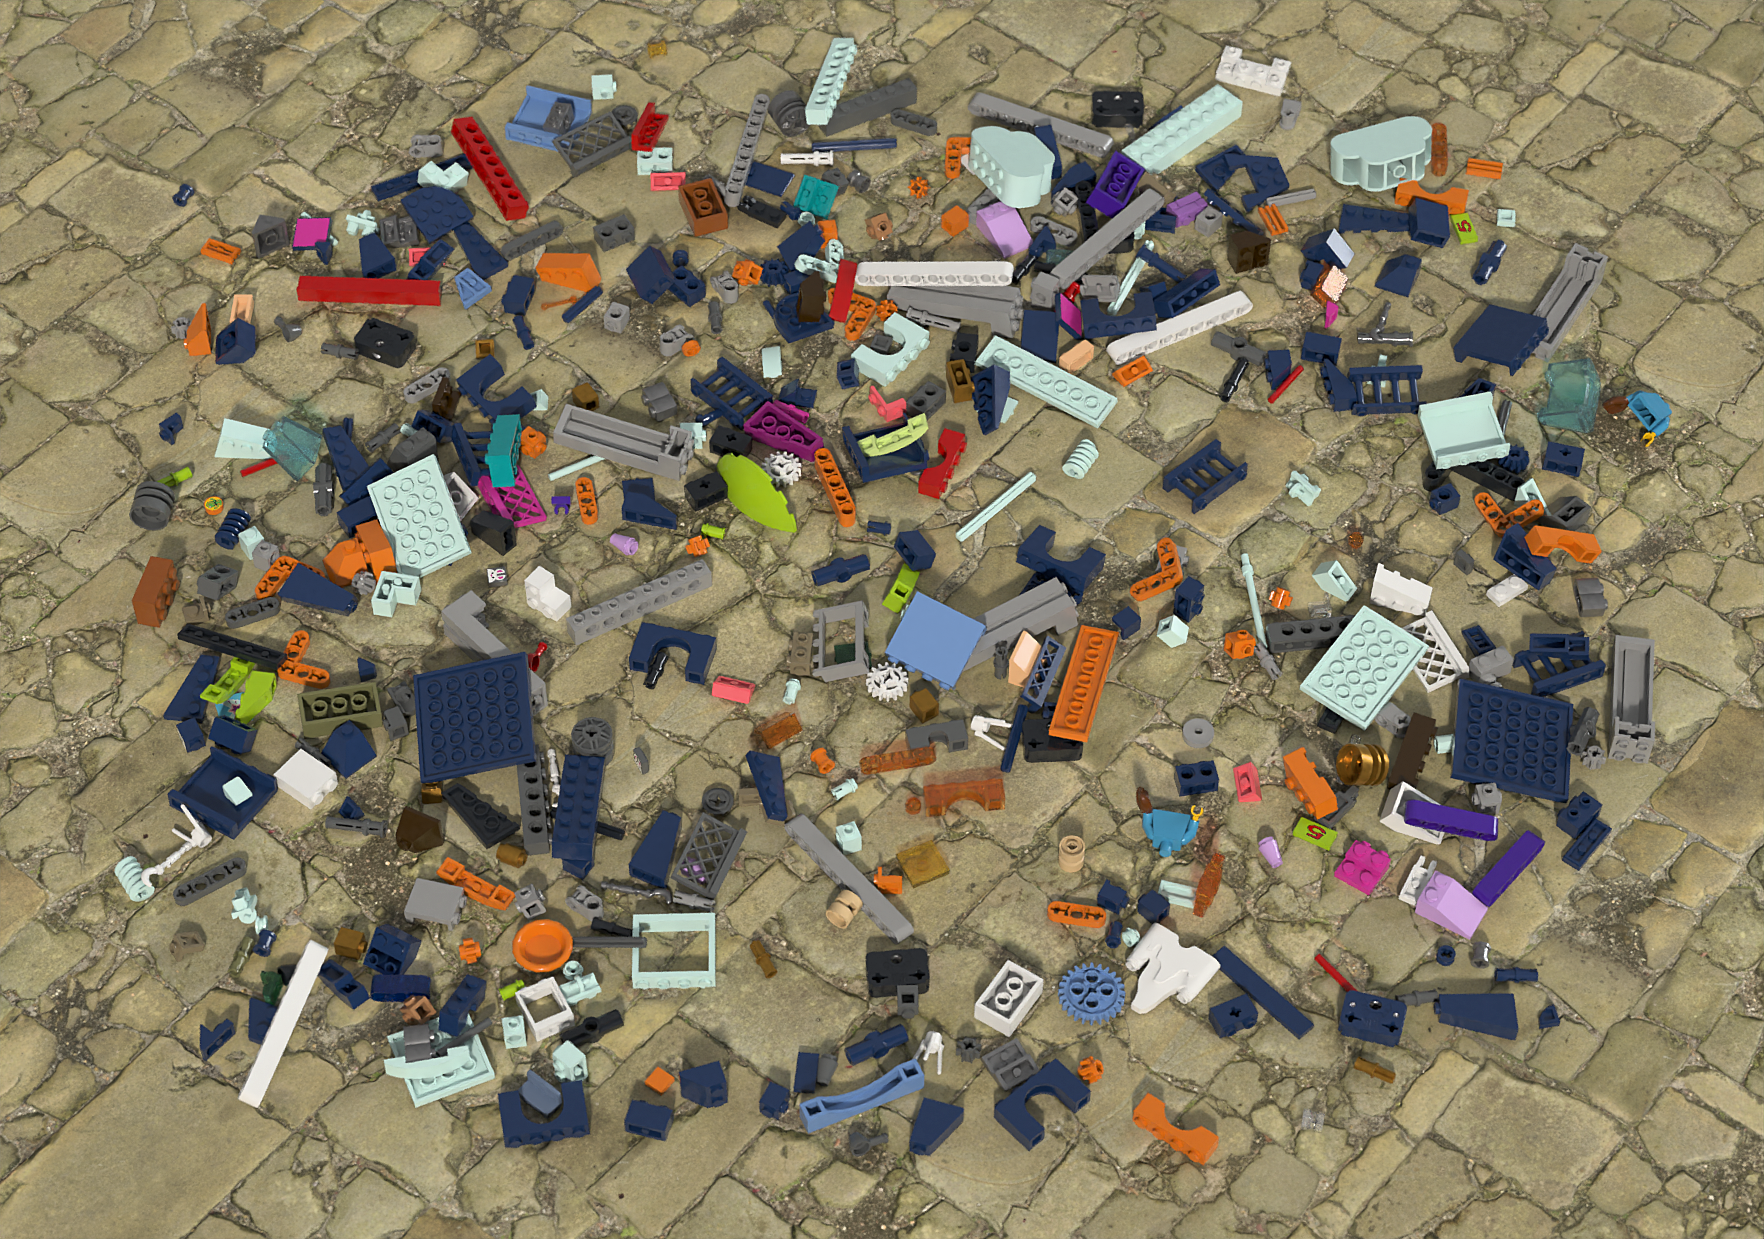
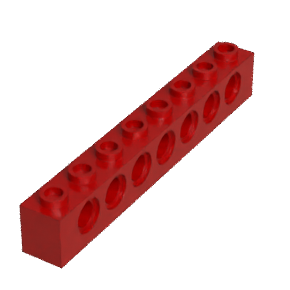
[451,117,529,221]

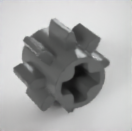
[956,1036,981,1064]

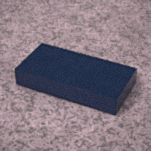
[794,1052,819,1094]

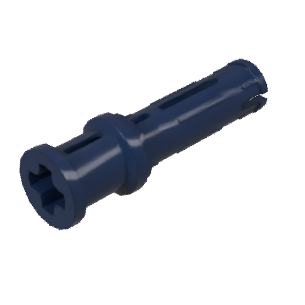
[1135,244,1187,283]

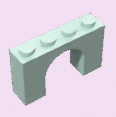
[851,312,930,387]

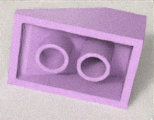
[976,201,1033,259]
[1415,870,1488,940]

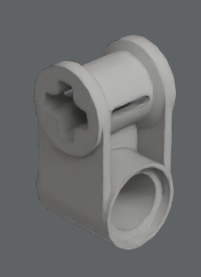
[1280,98,1302,130]
[409,134,444,158]
[710,270,739,304]
[660,325,694,356]
[1375,702,1411,739]
[565,885,604,922]

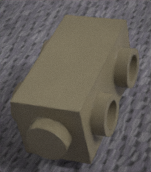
[1136,171,1177,208]
[787,632,813,676]

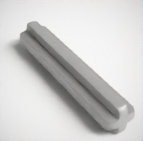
[1266,188,1316,207]

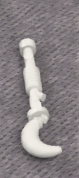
[547,749,560,807]
[141,842,192,887]

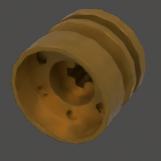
[1336,744,1389,786]

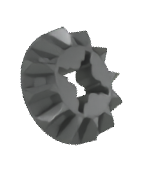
[612,105,638,128]
[702,788,734,816]

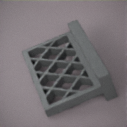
[552,111,632,178]
[670,812,747,900]

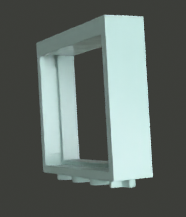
[632,913,716,990]

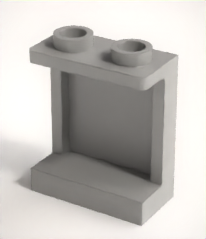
[404,878,467,931]

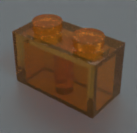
[1310,265,1348,309]

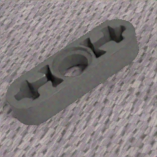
[890,109,937,136]
[225,597,280,629]

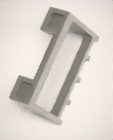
[812,600,869,682]

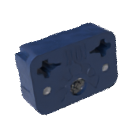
[1338,990,1407,1047]

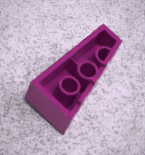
[743,401,824,463]

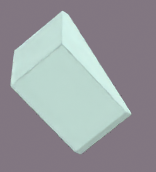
[1514,478,1547,516]

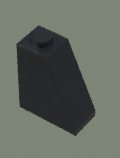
[470,510,517,556]

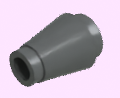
[816,1054,838,1087]

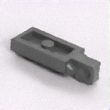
[1314,785,1359,829]

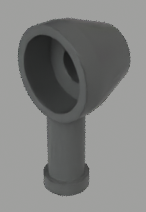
[274,316,302,342]
[848,1132,889,1157]

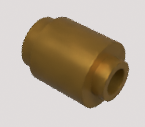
[496,843,528,868]

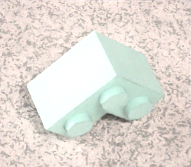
[417,161,468,193]
[371,571,421,617]

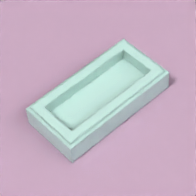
[1158,880,1201,909]

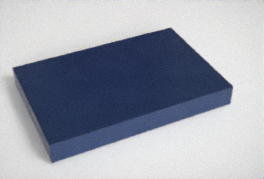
[1021,310,1059,363]

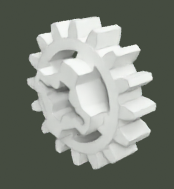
[762,451,801,488]
[866,662,908,702]

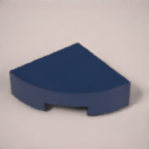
[1538,1004,1560,1029]

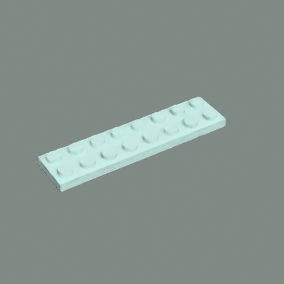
[975,335,1118,428]

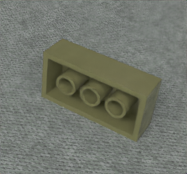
[297,682,383,739]

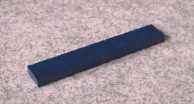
[371,154,473,201]
[1212,945,1314,1040]

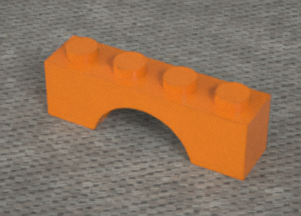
[1395,178,1469,215]
[1524,525,1602,564]
[1133,1093,1219,1166]

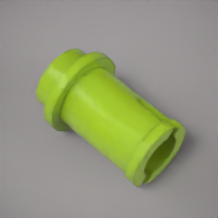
[701,523,726,540]
[498,979,525,1001]

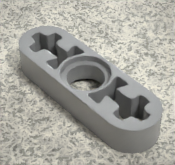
[1030,216,1077,247]
[403,367,451,403]

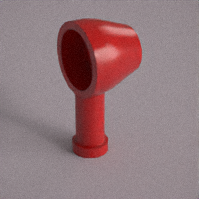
[527,642,548,673]

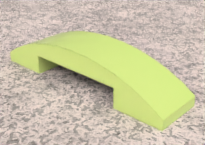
[857,413,928,457]

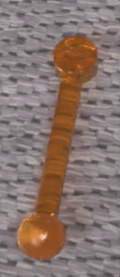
[541,296,577,310]

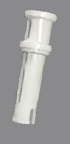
[781,151,833,166]

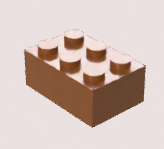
[678,178,728,237]
[132,556,180,628]

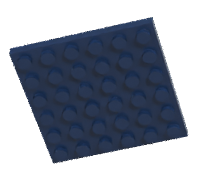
[413,652,537,784]
[1450,679,1573,804]

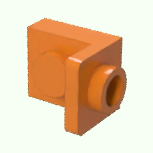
[874,867,902,894]

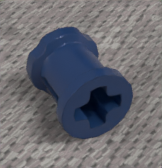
[172,184,194,207]
[253,930,277,957]

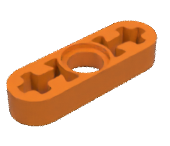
[575,477,598,525]
[1047,901,1106,928]

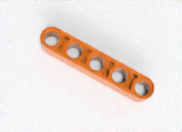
[814,448,856,527]

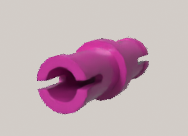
[773,400,809,423]

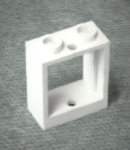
[515,977,575,1042]

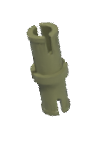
[227,937,255,977]

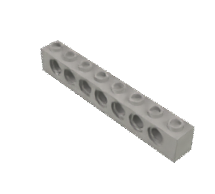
[566,559,712,645]

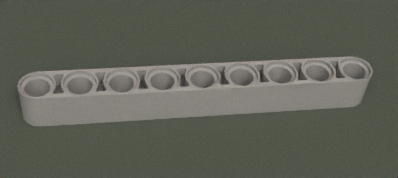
[968,92,1114,158]
[724,94,770,207]
[1050,188,1165,289]
[784,813,914,944]

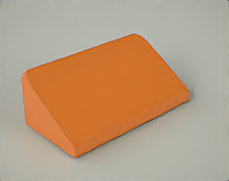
[1112,355,1153,387]

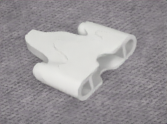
[1125,923,1220,1014]

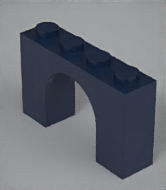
[1080,292,1157,339]
[456,354,537,426]
[1016,525,1106,592]
[629,622,717,685]
[994,1058,1091,1151]
[498,1080,590,1148]

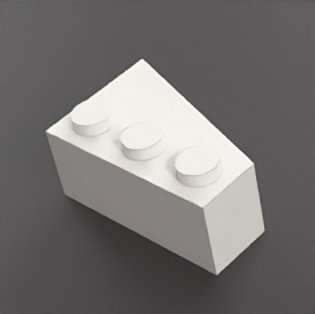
[1370,563,1433,616]

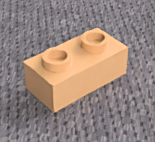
[230,294,254,324]
[1059,339,1094,374]

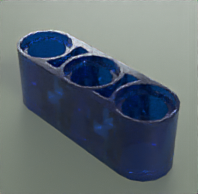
[370,974,432,1002]

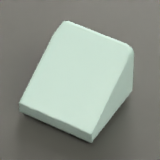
[530,389,548,410]
[222,777,252,805]

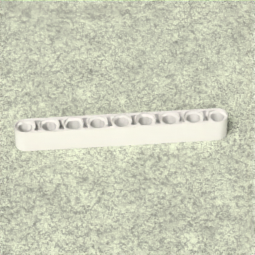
[855,261,1014,286]
[1106,291,1253,365]
[237,940,329,1108]

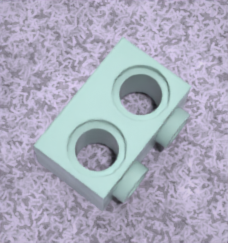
[637,148,673,175]

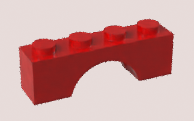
[918,428,967,499]

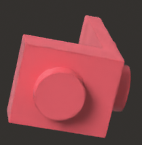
[868,386,906,422]

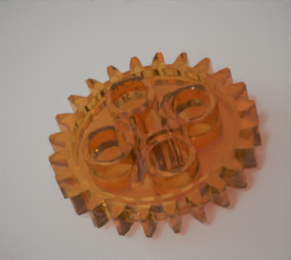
[1193,853,1225,918]

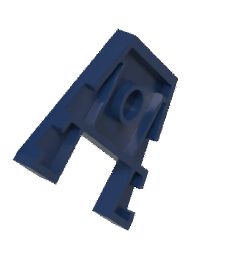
[1223,154,1290,212]

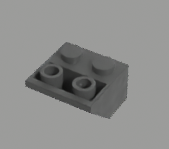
[1536,496,1591,531]

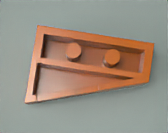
[535,253,602,292]
[354,519,397,584]
[1283,747,1338,820]

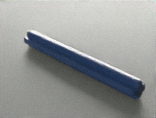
[812,138,897,153]

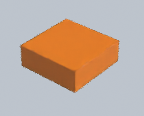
[645,1067,675,1096]

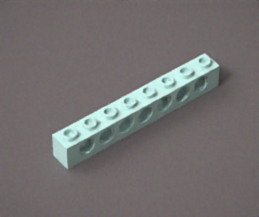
[805,38,857,125]

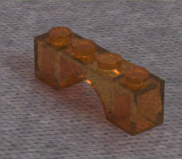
[923,778,1005,817]

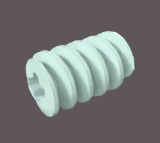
[1062,439,1099,479]
[114,856,155,902]

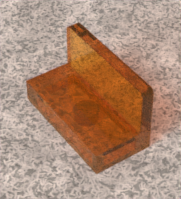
[754,712,802,749]

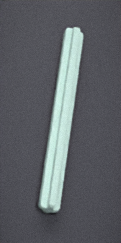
[1106,240,1154,316]
[955,472,1036,542]

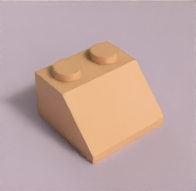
[1008,631,1046,688]

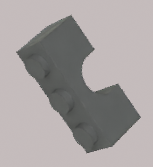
[905,719,968,760]

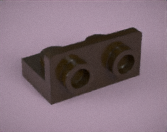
[432,377,461,421]

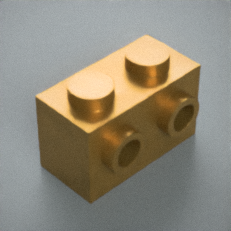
[946,359,975,403]

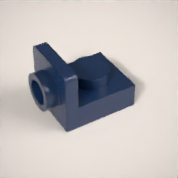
[159,412,183,445]

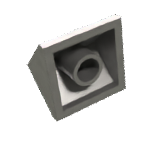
[252,215,290,259]

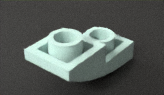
[762,346,782,378]

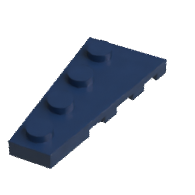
[453,222,508,280]
[163,655,221,723]
[745,751,788,822]

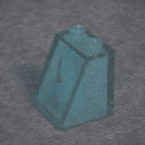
[262,416,322,481]

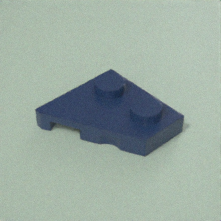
[248,997,278,1045]

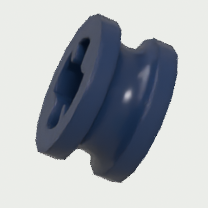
[673,250,689,267]
[1436,945,1456,966]

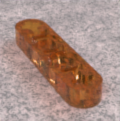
[1431,123,1448,177]
[859,747,936,775]

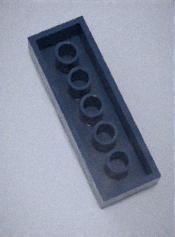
[552,754,605,861]

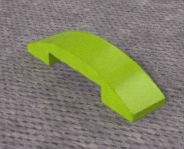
[200,657,255,704]

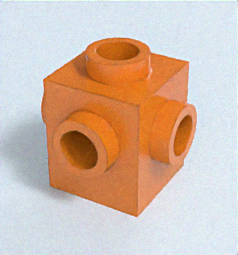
[732,259,763,286]
[518,426,547,459]
[1224,630,1256,659]

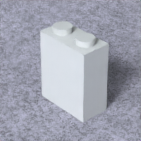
[273,749,338,809]

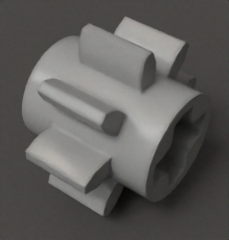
[171,317,191,339]
[352,571,376,595]
[1581,745,1606,770]

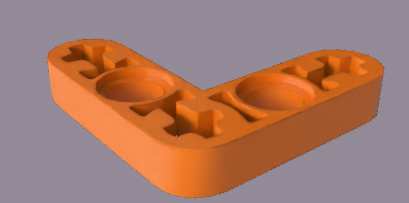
[945,137,971,179]
[828,288,876,341]
[1474,492,1544,538]
[1130,537,1183,602]
[255,556,325,600]
[277,630,331,689]

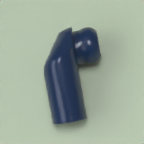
[695,409,722,427]

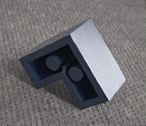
[1301,228,1355,272]

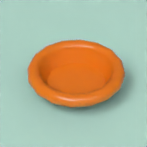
[512,919,573,972]

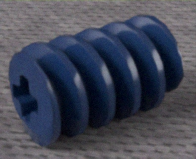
[215,508,251,550]

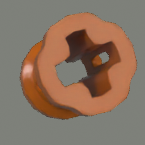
[810,748,835,774]

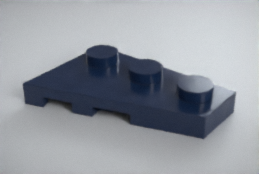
[339,458,394,506]

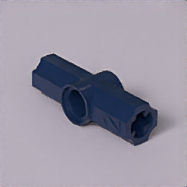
[1472,239,1507,285]
[811,554,870,587]
[844,1024,909,1066]

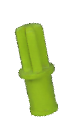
[156,466,193,487]

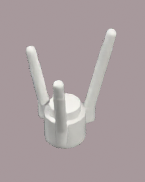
[971,715,1013,751]
[172,804,212,848]
[912,1031,944,1075]

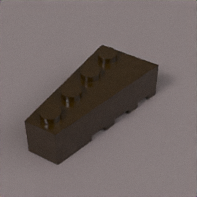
[1387,712,1438,789]

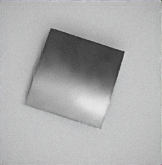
[380,215,420,248]
[980,1038,1040,1092]

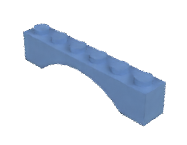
[799,1058,924,1134]

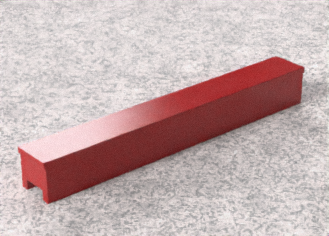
[296,276,442,306]

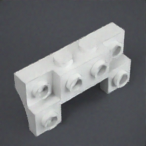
[1215,45,1291,96]

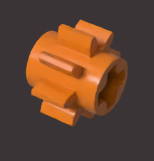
[908,176,931,199]
[876,300,898,321]
[685,535,710,557]
[1268,587,1293,610]
[458,937,481,964]
[1077,1056,1104,1084]

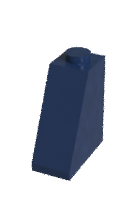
[1034,124,1062,180]
[777,221,825,272]
[359,232,397,279]
[909,1098,965,1156]

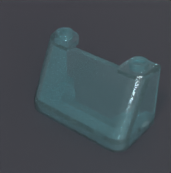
[1537,358,1601,433]

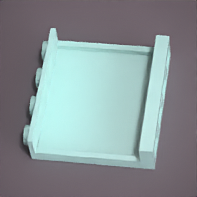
[1418,391,1510,470]

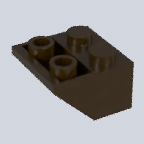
[1227,231,1271,274]
[796,271,826,322]

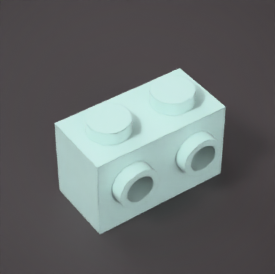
[552,1040,588,1083]

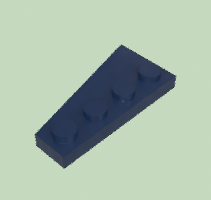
[1204,189,1265,236]
[1338,204,1410,234]
[322,425,369,491]

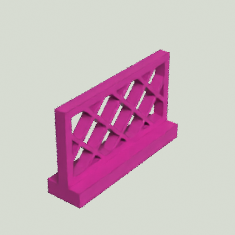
[478,465,547,528]

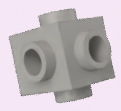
[1052,187,1079,217]
[1471,783,1502,815]
[514,884,546,921]

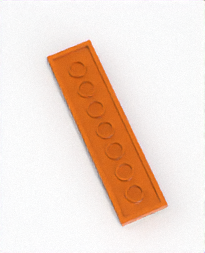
[1049,625,1119,742]

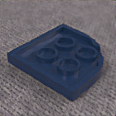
[400,186,474,245]
[774,292,835,344]

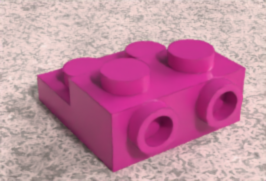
[1334,840,1391,896]

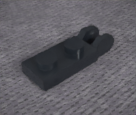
[737,195,787,228]

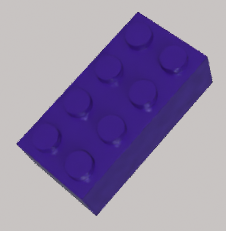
[1086,151,1145,219]

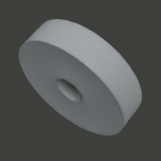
[1182,718,1214,748]

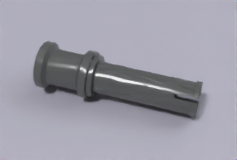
[1358,331,1413,347]
[325,816,388,838]

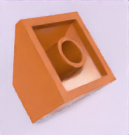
[184,303,211,356]
[322,537,368,588]

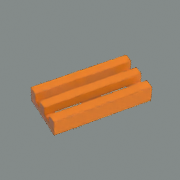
[1466,158,1503,179]
[1258,204,1288,236]
[201,238,241,264]

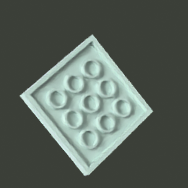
[387,1013,495,1108]

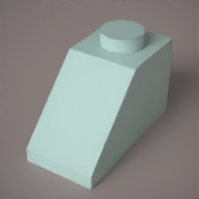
[1312,560,1357,601]

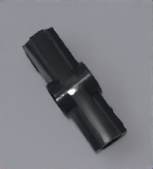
[559,1009,624,1047]

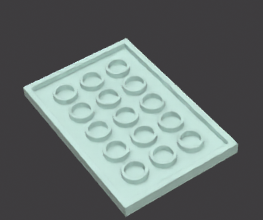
[367,454,472,578]
[1299,605,1429,731]

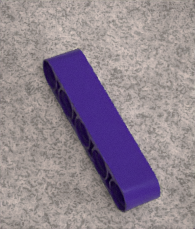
[1404,800,1498,841]
[1472,830,1545,907]

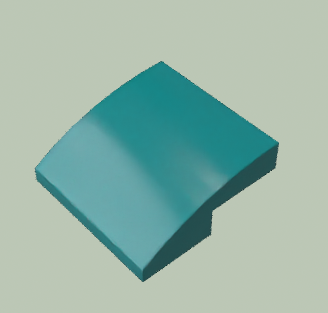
[793,175,839,219]

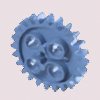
[1058,963,1126,1025]

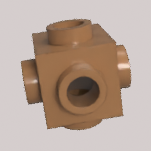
[864,213,893,241]
[399,995,436,1025]

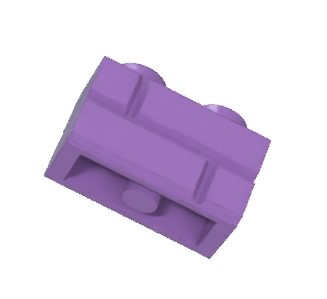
[1166,192,1208,228]

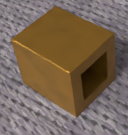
[572,382,599,411]
[909,688,939,724]
[333,927,368,960]

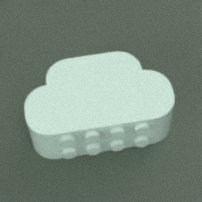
[1330,116,1432,191]
[968,126,1055,208]

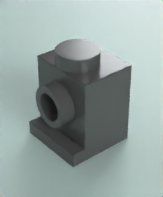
[382,706,409,741]
[897,985,919,1019]

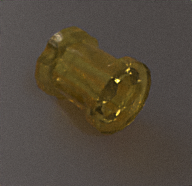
[647,40,667,58]

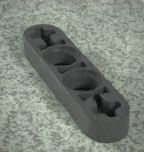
[500,221,564,261]
[173,857,247,906]

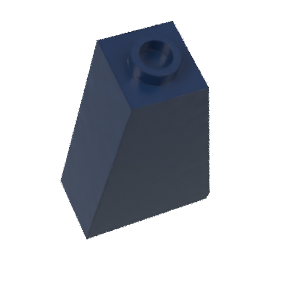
[277,563,359,617]
[628,810,682,889]
[1434,993,1519,1040]

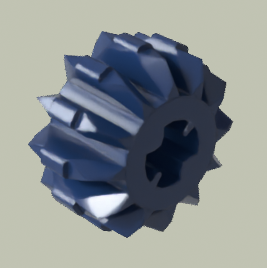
[760,258,789,287]
[1497,444,1530,475]

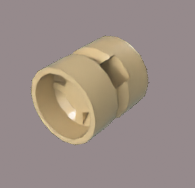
[1058,835,1085,873]
[825,890,863,929]

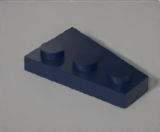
[1195,145,1245,192]

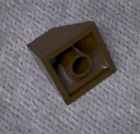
[395,805,444,853]

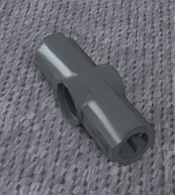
[1211,331,1267,366]
[313,463,334,516]
[1566,707,1600,756]

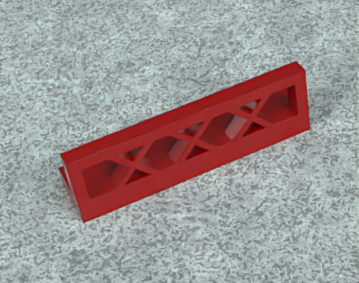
[631,102,669,152]

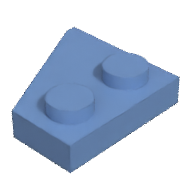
[454,268,492,310]

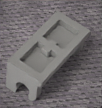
[1080,275,1121,302]

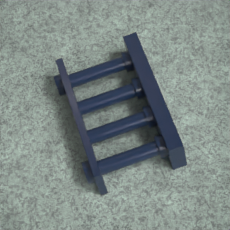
[690,356,773,431]
[1347,365,1427,417]
[451,421,518,486]
[1163,439,1248,514]
[1512,631,1606,697]

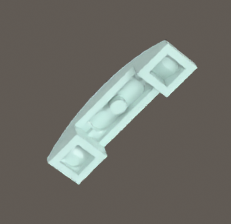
[384,1045,470,1079]

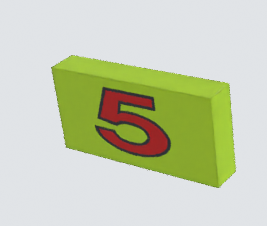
[1450,213,1478,244]
[1293,817,1338,851]

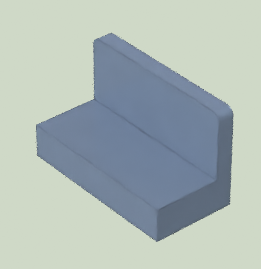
[518,1070,562,1119]

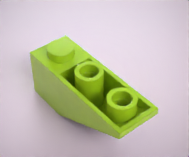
[882,563,920,614]
[235,671,277,725]

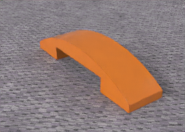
[437,857,516,911]

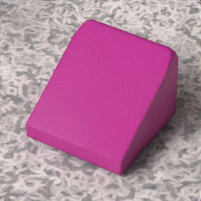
[1325,301,1339,328]

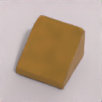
[475,339,494,358]
[421,781,442,804]

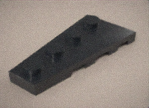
[442,783,520,849]

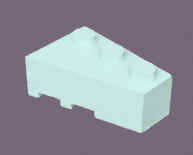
[215,418,279,459]

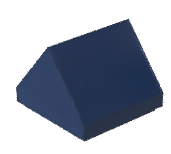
[315,242,333,265]
[357,657,377,683]
[339,796,365,820]

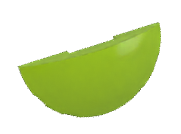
[717,453,797,533]

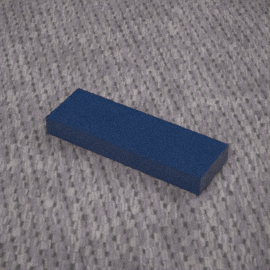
[1562,818,1612,871]

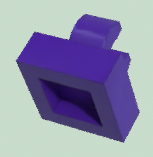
[551,496,572,515]

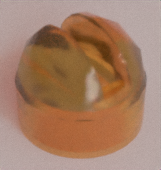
[1348,532,1364,549]
[905,797,921,815]

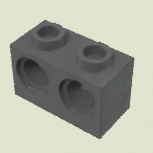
[593,214,635,252]
[906,381,946,421]
[197,564,238,600]

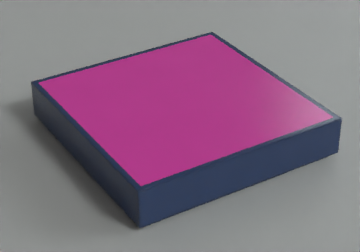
[292,217,332,251]
[1055,292,1082,340]

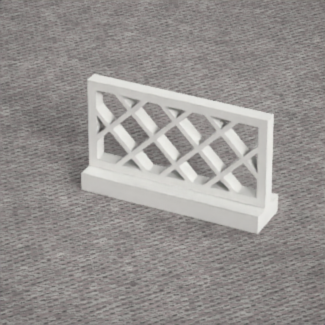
[1401,610,1469,693]

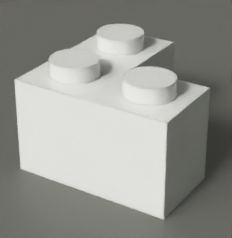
[524,566,571,622]

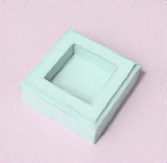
[1497,209,1515,227]

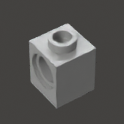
[1195,206,1223,238]
[604,302,630,333]
[252,540,280,572]

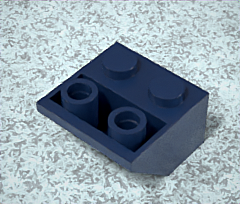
[363,924,422,981]

